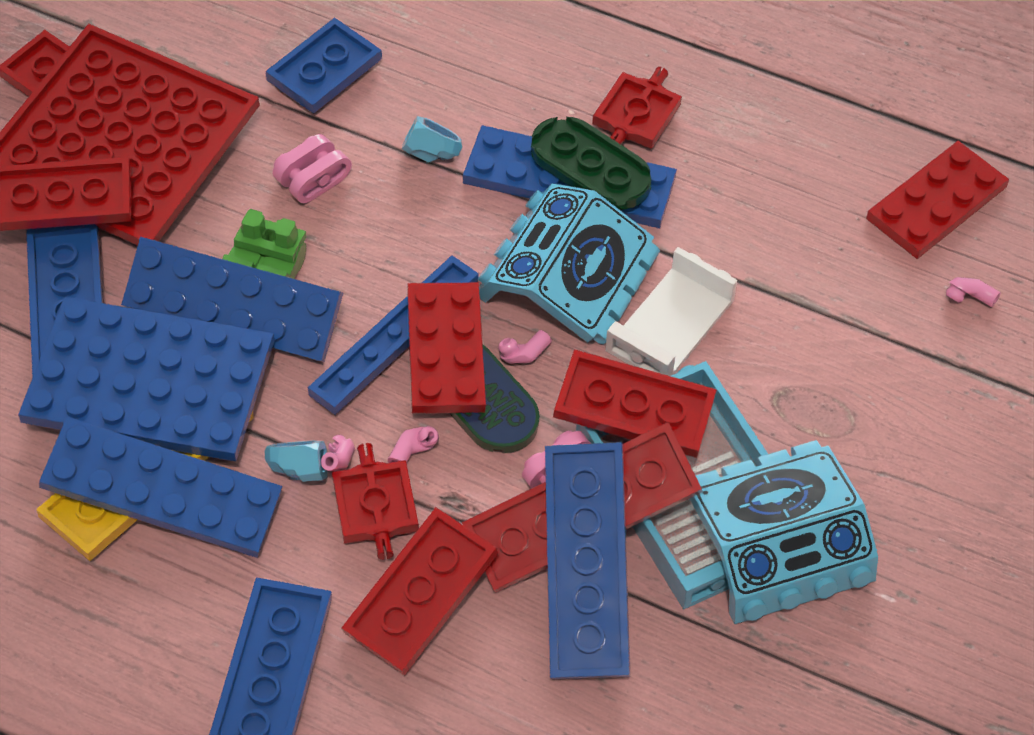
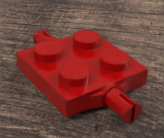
[592,67,682,149]
[332,443,419,560]

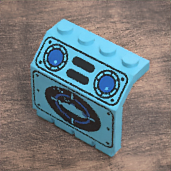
[478,183,660,344]
[690,440,878,624]

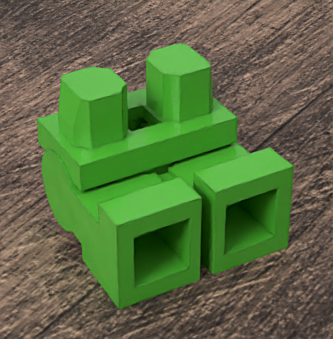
[222,209,306,279]

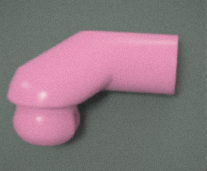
[946,277,1001,307]
[498,330,551,364]
[388,426,439,463]
[321,435,355,472]

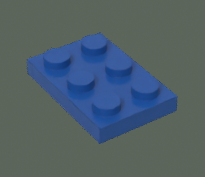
[265,17,382,114]

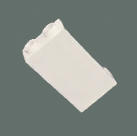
[605,247,737,376]

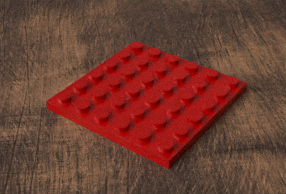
[0,23,260,245]

